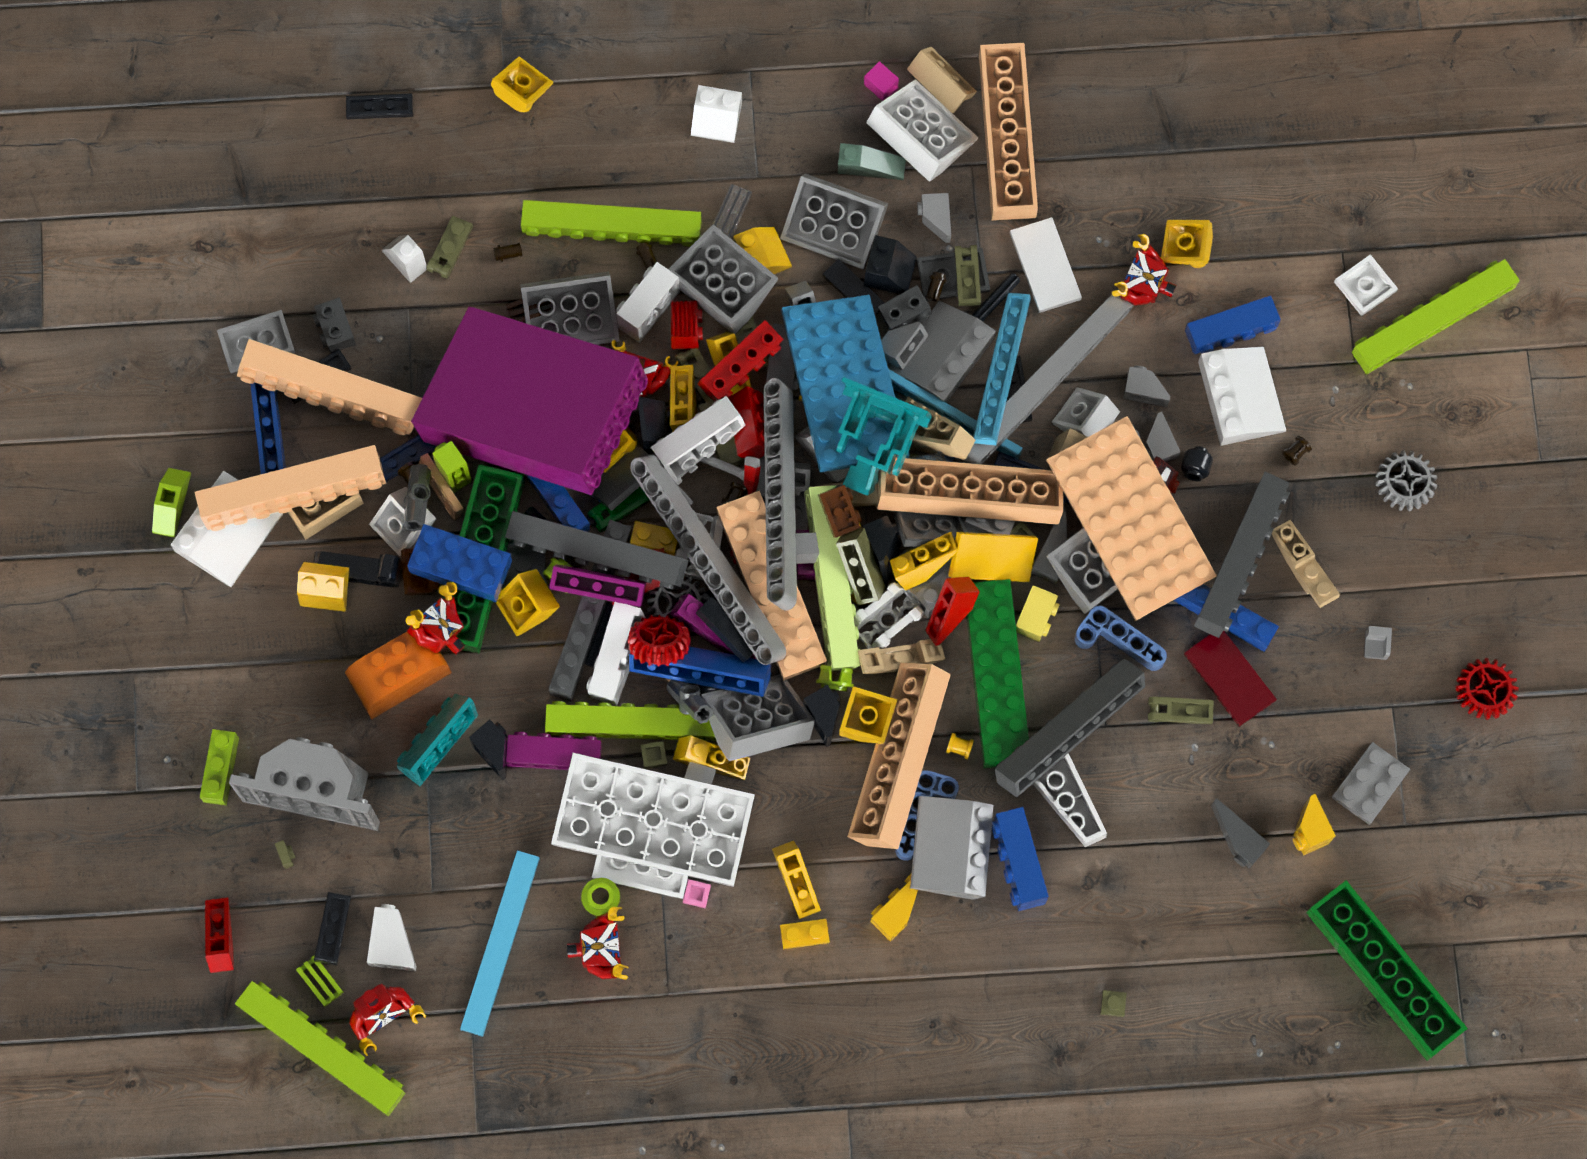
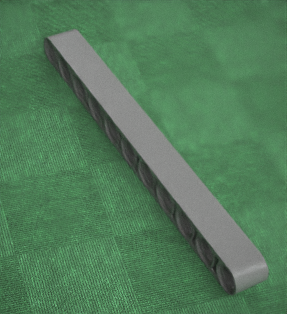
[960,295,1133,464]
[764,378,797,611]
[630,455,786,665]

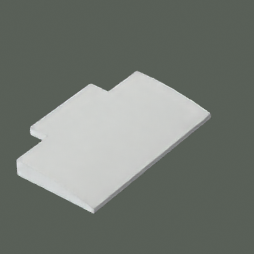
[551,753,755,899]

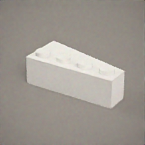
[651,396,746,485]
[586,602,646,706]
[1033,753,1107,847]

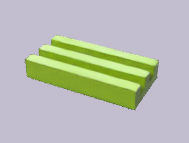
[296,955,344,1007]

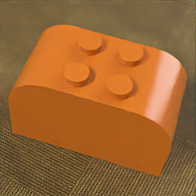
[345,632,451,720]

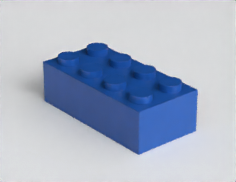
[407,524,512,602]
[991,807,1049,911]

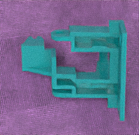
[837,377,932,496]

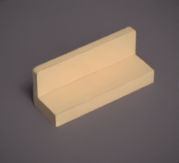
[907,47,977,113]

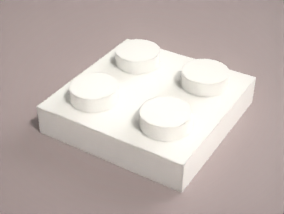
[1334,254,1398,316]

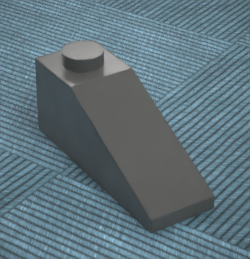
[1031,509,1067,585]
[1211,798,1270,869]

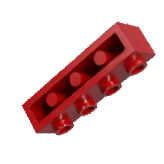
[698,320,784,402]

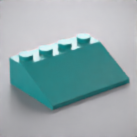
[396,694,478,786]

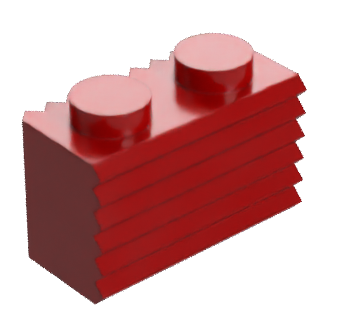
[670,301,703,349]

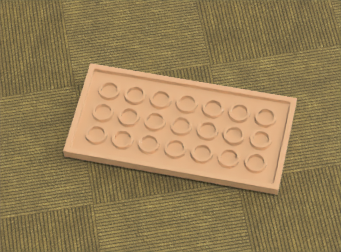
[1046,416,1217,620]

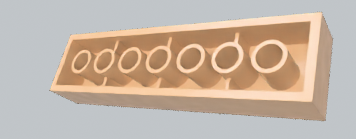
[979,43,1038,221]
[237,339,422,435]
[195,445,386,531]
[877,457,1063,524]
[716,491,827,681]
[847,663,951,849]

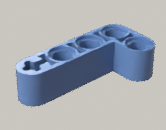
[1074,606,1167,671]
[895,770,959,861]

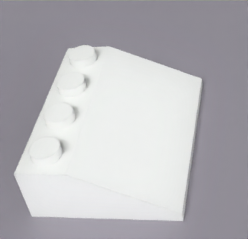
[866,79,978,182]
[1198,347,1286,446]
[171,471,283,587]

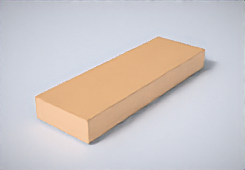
[419,453,463,520]

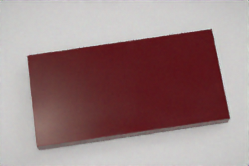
[1184,631,1277,727]

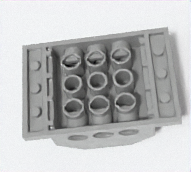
[229,737,380,831]

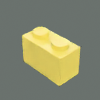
[1016,585,1060,642]

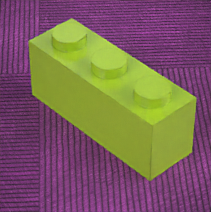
[432,441,472,493]
[200,729,239,806]

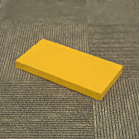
[948,532,1038,582]

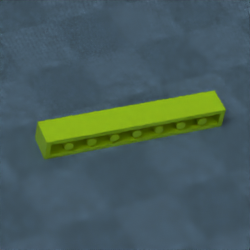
[521,200,702,247]
[1352,259,1520,375]
[545,701,716,741]
[235,981,406,1117]

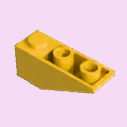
[889,532,958,591]
[673,735,751,780]
[871,873,918,942]

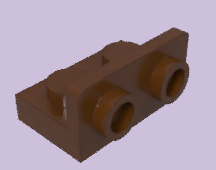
[818,485,861,538]

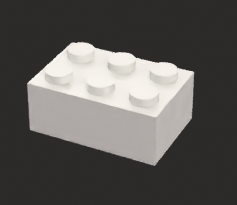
[616,262,680,343]

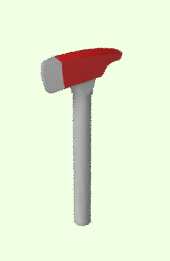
[700,456,761,495]

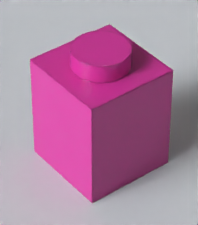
[864,61,899,101]

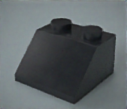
[864,235,917,294]
[638,397,672,454]
[862,516,901,584]
[803,685,841,747]
[469,719,508,781]

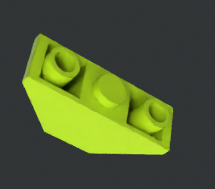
[152,468,191,538]

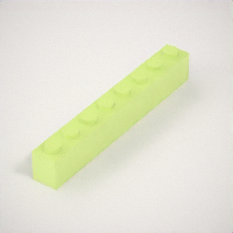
[804,485,860,671]

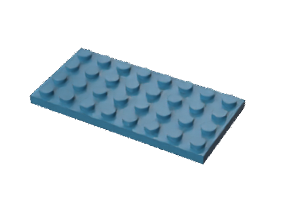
[781,295,910,472]

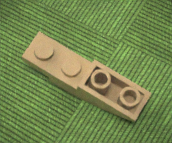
[1272,520,1340,608]

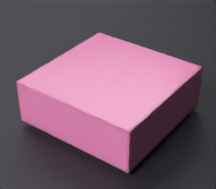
[683,879,711,909]

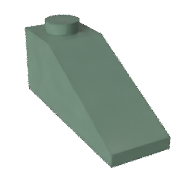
[838,143,906,180]

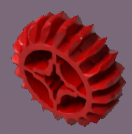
[628,614,691,667]
[1455,658,1519,720]

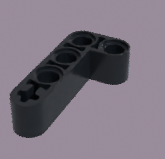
[313,551,402,588]

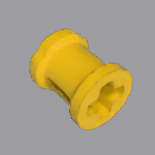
[946,733,974,760]

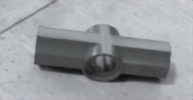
[403,464,431,532]
[667,679,713,724]

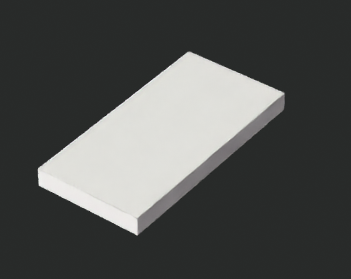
[1010,217,1082,313]

